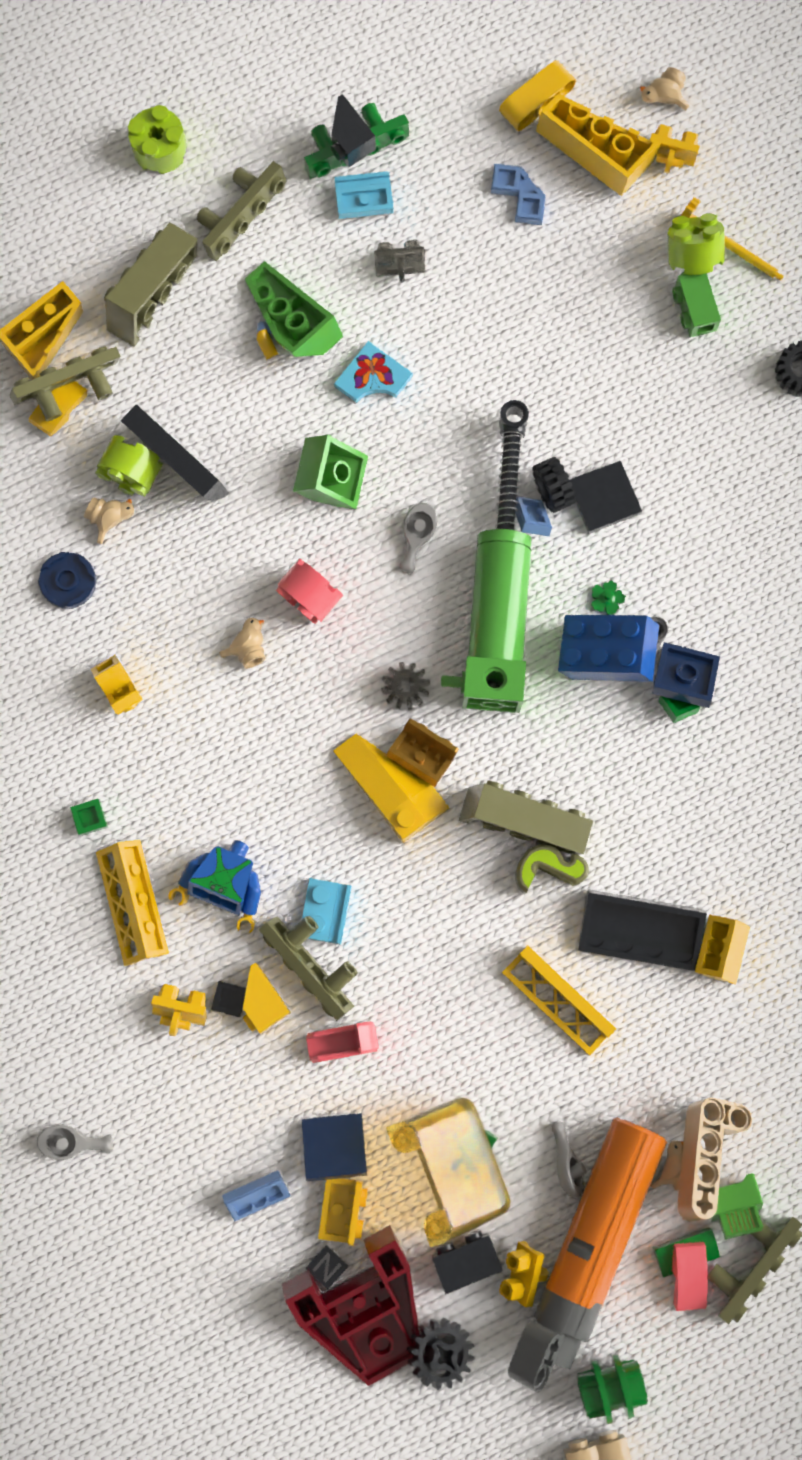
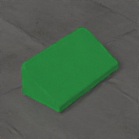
[652,1227,720,1278]

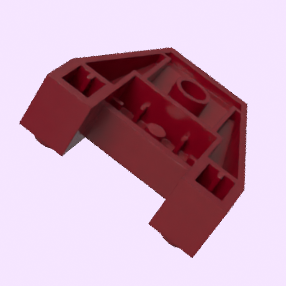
[281,1225,420,1386]

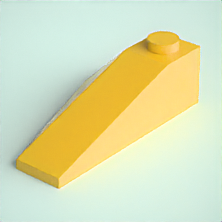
[333,733,450,843]

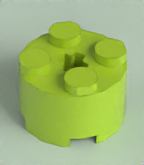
[128,105,187,174]
[667,213,725,275]
[95,435,164,497]

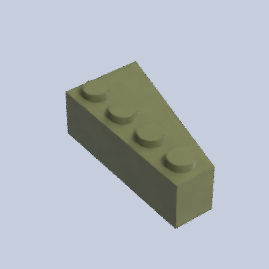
[104,222,198,347]
[458,780,593,855]

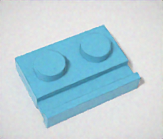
[334,171,394,219]
[302,878,352,945]

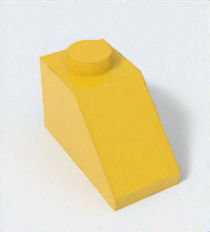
[242,963,291,1034]

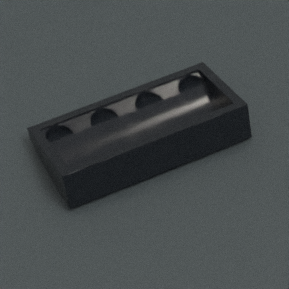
[121,404,229,501]
[578,889,707,971]

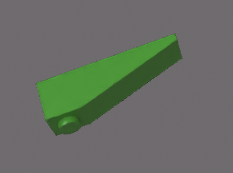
[245,261,344,357]

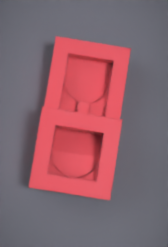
[672,1242,708,1311]

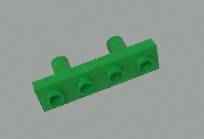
[304,102,409,179]

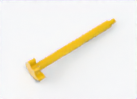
[681,197,784,281]

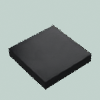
[569,460,642,534]

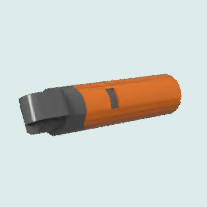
[508,1117,667,1392]

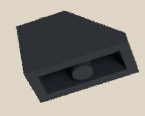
[331,94,376,168]

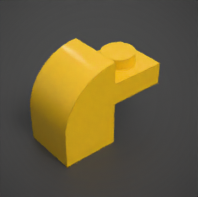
[91,654,143,715]

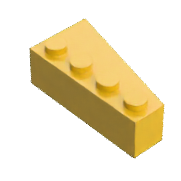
[536,94,662,196]

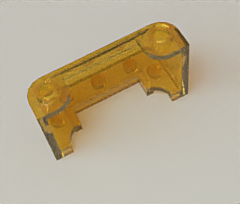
[386,1097,511,1248]

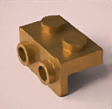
[386,718,459,787]

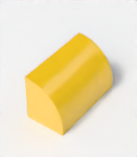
[695,914,750,985]

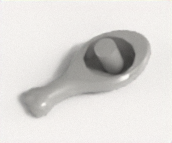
[399,503,437,573]
[552,1121,587,1198]
[36,1124,114,1160]

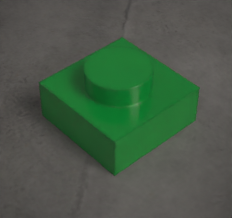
[658,696,700,723]
[70,798,109,836]

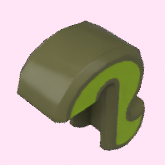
[515,844,589,895]

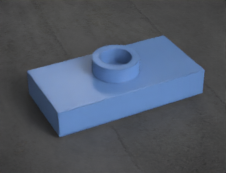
[515,497,552,537]
[222,1170,290,1221]

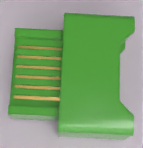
[711,1173,763,1240]

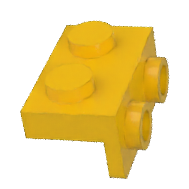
[318,1178,368,1246]

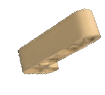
[677,1098,752,1221]

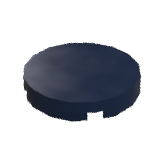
[38,552,96,609]

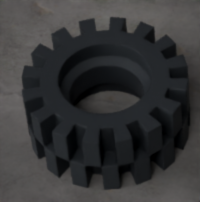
[775,340,802,397]
[532,456,576,513]

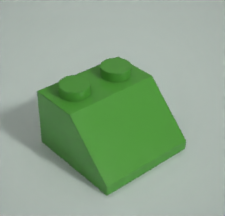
[293,435,368,510]

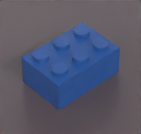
[558,615,659,682]

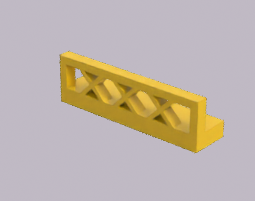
[96,840,169,966]
[502,945,616,1056]

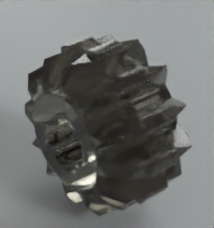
[381,662,430,711]

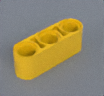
[499,60,576,131]

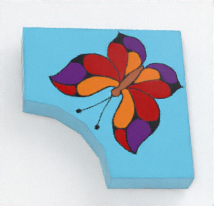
[334,341,413,403]

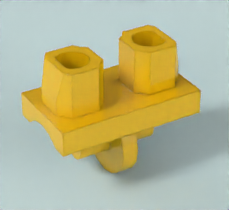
[650,124,700,174]
[151,984,207,1037]
[499,1241,549,1308]

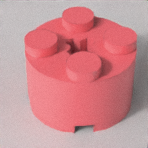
[275,558,344,624]

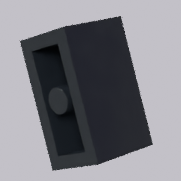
[432,1230,503,1294]

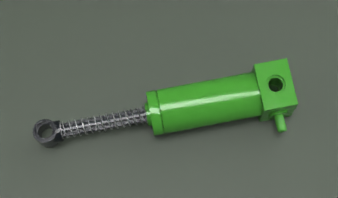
[441,400,532,713]

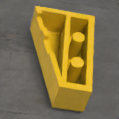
[0,281,83,380]

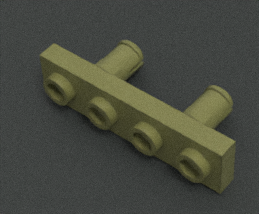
[197,161,287,262]
[9,346,121,422]
[259,916,358,1021]
[708,1216,802,1324]

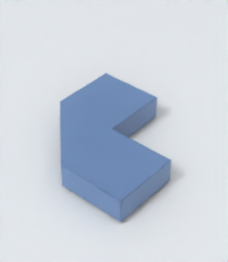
[491,164,546,225]

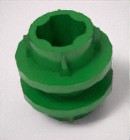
[576,1353,648,1425]

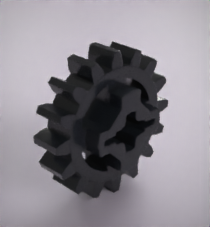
[407,1317,475,1390]

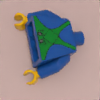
[168,840,261,934]

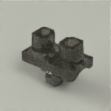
[374,240,426,283]

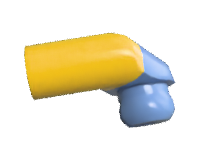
[256,320,279,360]

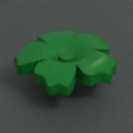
[591,580,626,615]

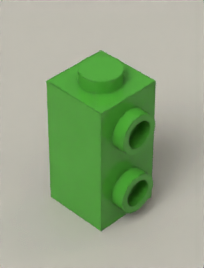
[672,272,721,338]

